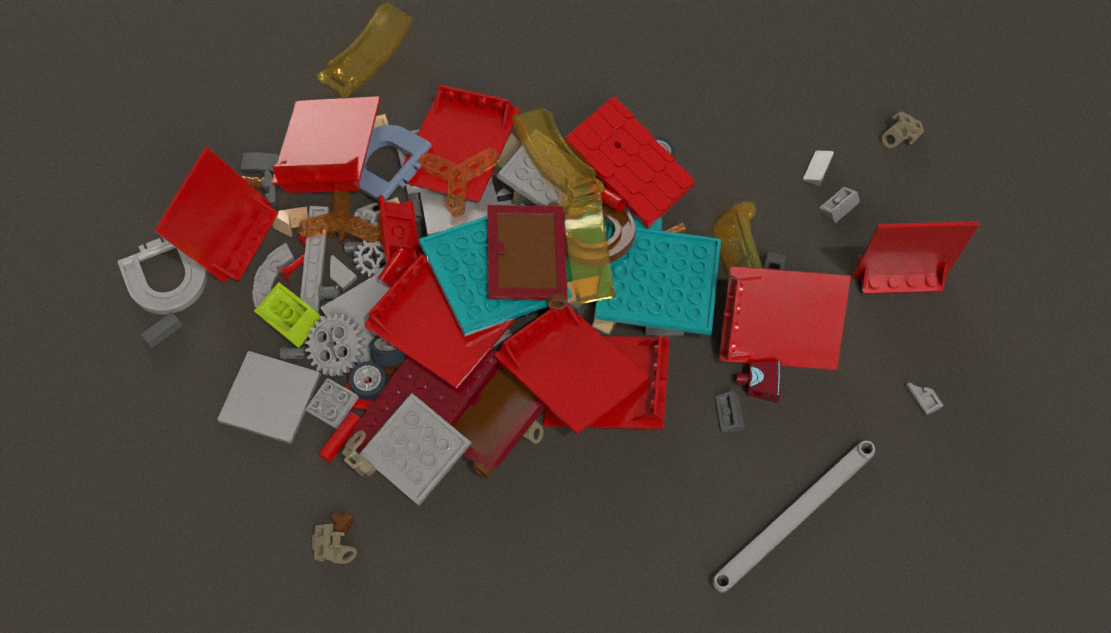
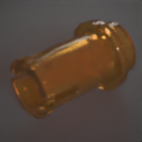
[240,175,262,190]
[663,222,687,234]

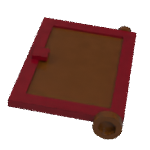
[488,202,568,309]
[452,362,546,479]

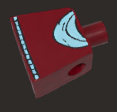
[736,361,782,403]

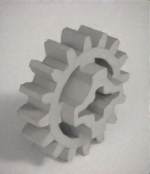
[353,238,387,279]

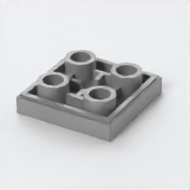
[305,378,359,429]

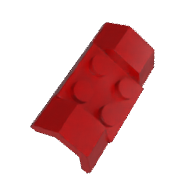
[378,195,420,264]

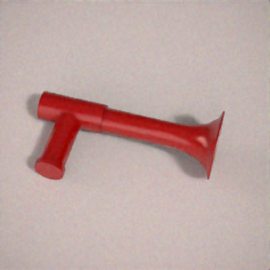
[276,234,306,282]

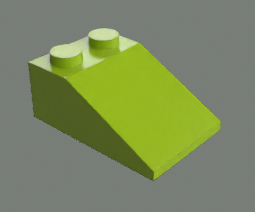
[254,282,321,348]

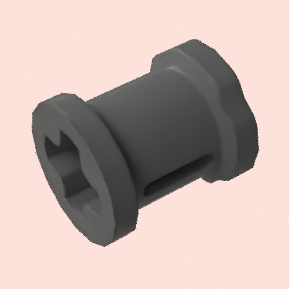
[318,284,341,301]

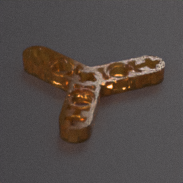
[419,148,500,217]
[298,191,381,243]

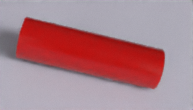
[581,177,627,212]
[318,412,361,463]

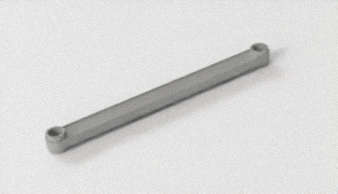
[712,441,875,593]

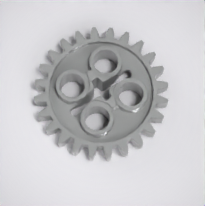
[305,313,366,376]

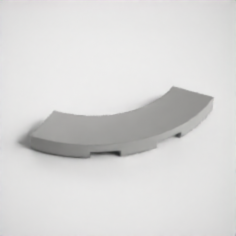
[252,243,294,308]

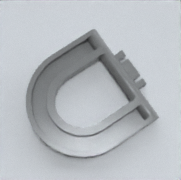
[117,238,207,314]

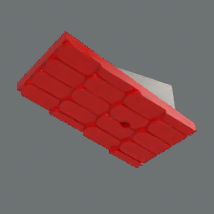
[565,96,695,229]

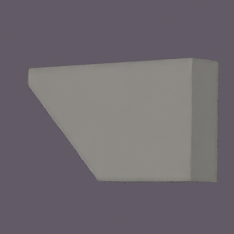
[330,255,357,291]
[905,383,944,416]

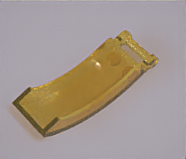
[317,2,414,98]
[513,108,604,201]
[563,192,616,304]

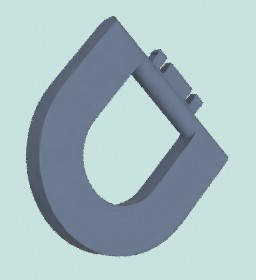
[360,125,432,201]

